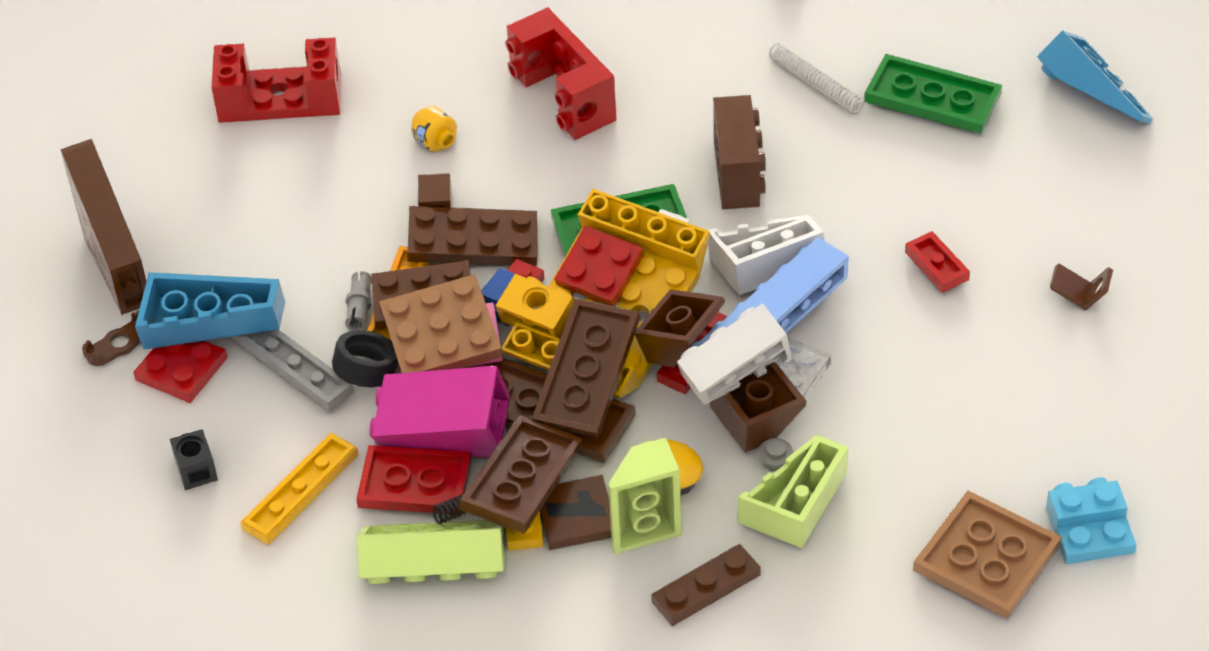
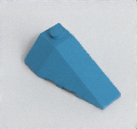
[1037,30,1154,124]

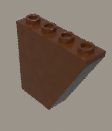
[60,139,147,315]

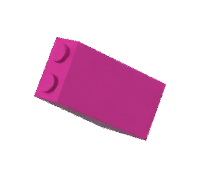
[370,366,510,458]

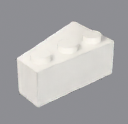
[708,215,825,295]
[677,303,792,405]

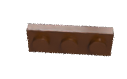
[651,543,761,627]

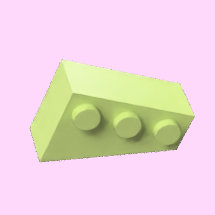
[738,435,848,548]

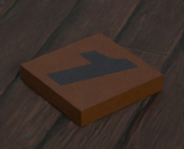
[540,475,612,550]

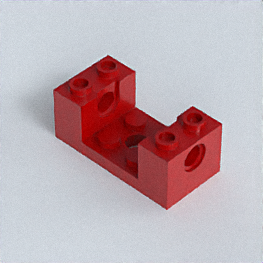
[505,7,617,140]
[211,37,341,123]

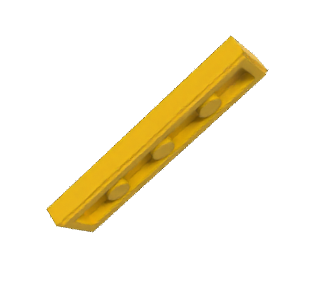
[240,433,358,545]

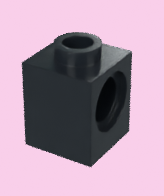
[169,429,218,490]

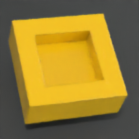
[506,511,543,551]

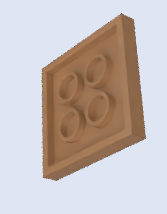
[379,274,503,373]
[913,490,1062,619]

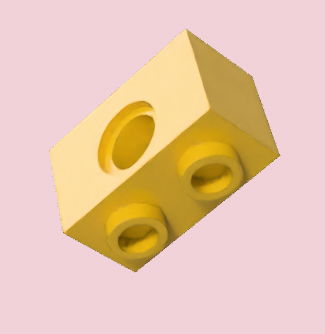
[496,274,574,338]

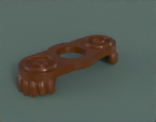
[82,311,141,366]

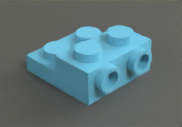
[1046,477,1137,564]

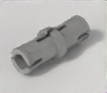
[345,271,372,331]

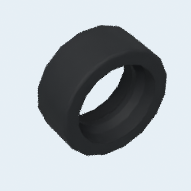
[332,330,397,388]

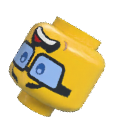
[411,106,457,152]

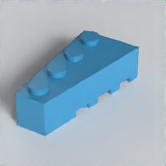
[135,272,285,350]

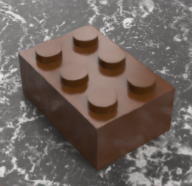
[713,95,766,209]

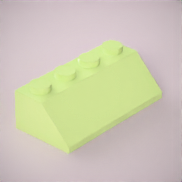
[357,520,505,584]

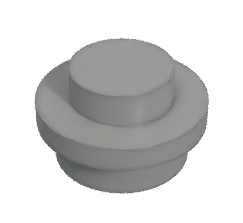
[758,438,793,471]

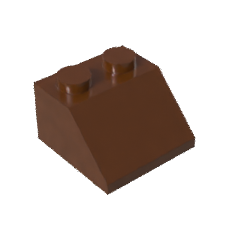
[635,289,725,367]
[710,362,807,453]

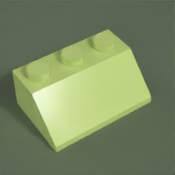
[608,438,682,554]

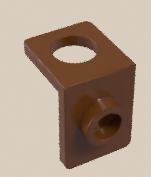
[1050,264,1113,311]

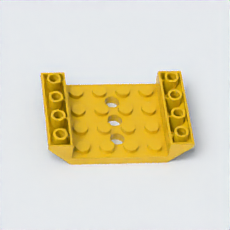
[501,188,710,399]

